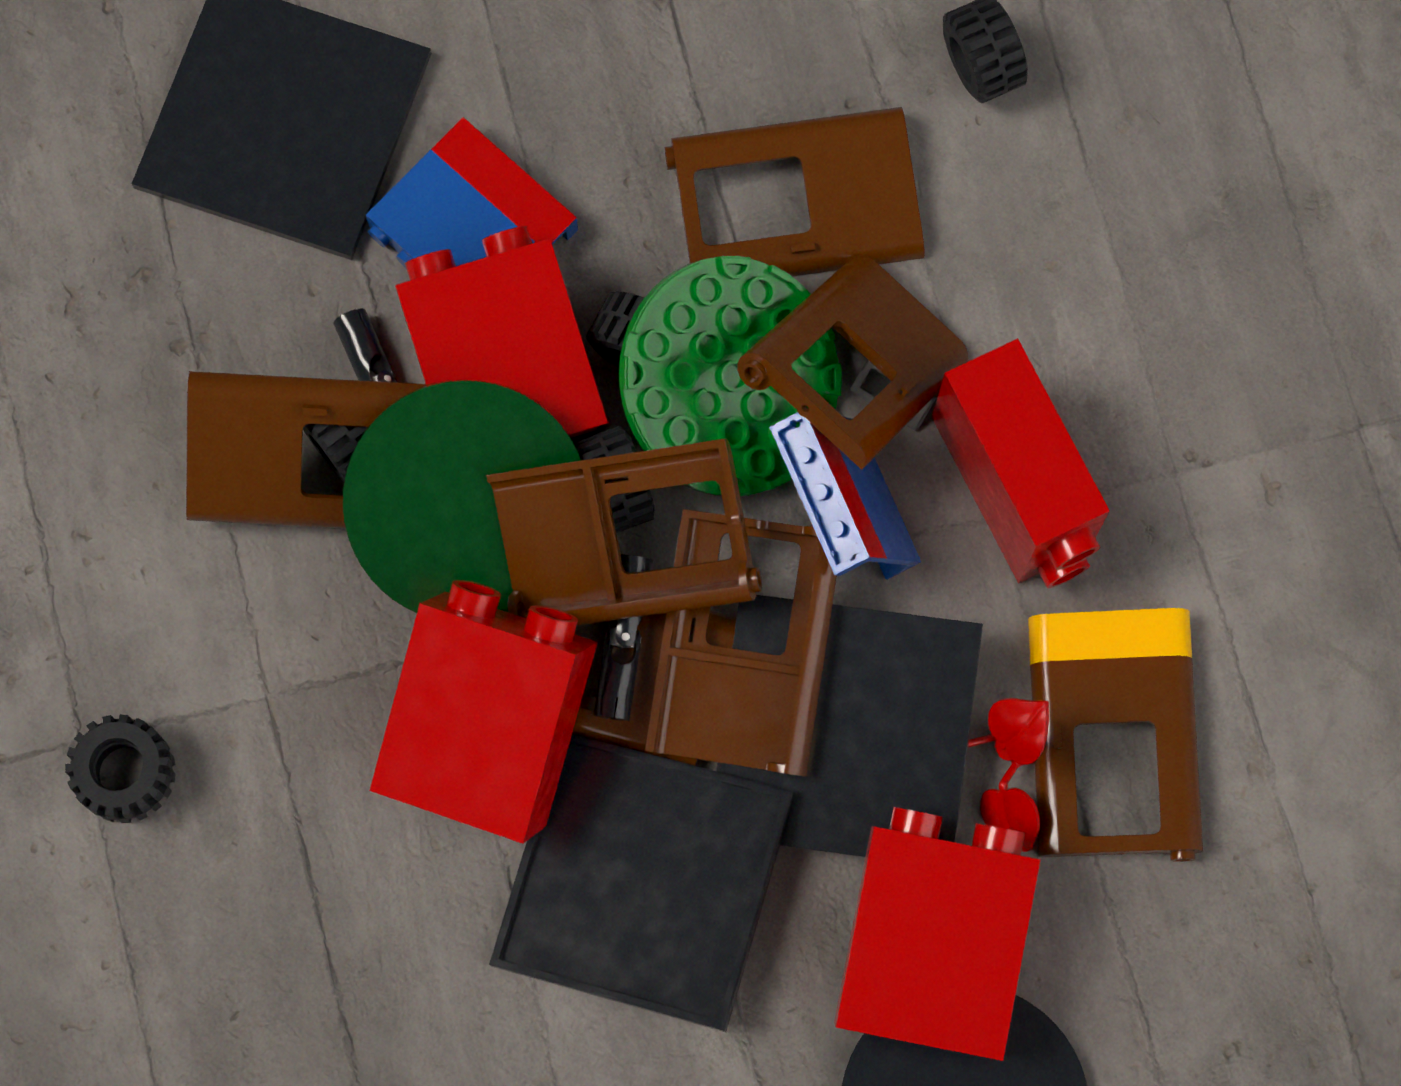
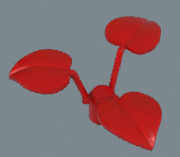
[968,698,1049,852]

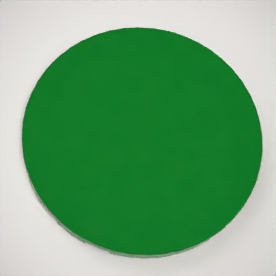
[619,256,842,496]

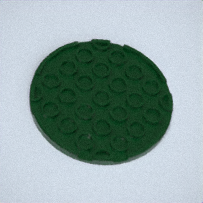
[343,380,581,613]

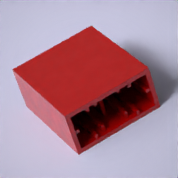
[395,226,608,438]
[932,338,1110,588]
[369,580,598,844]
[834,807,1041,1061]

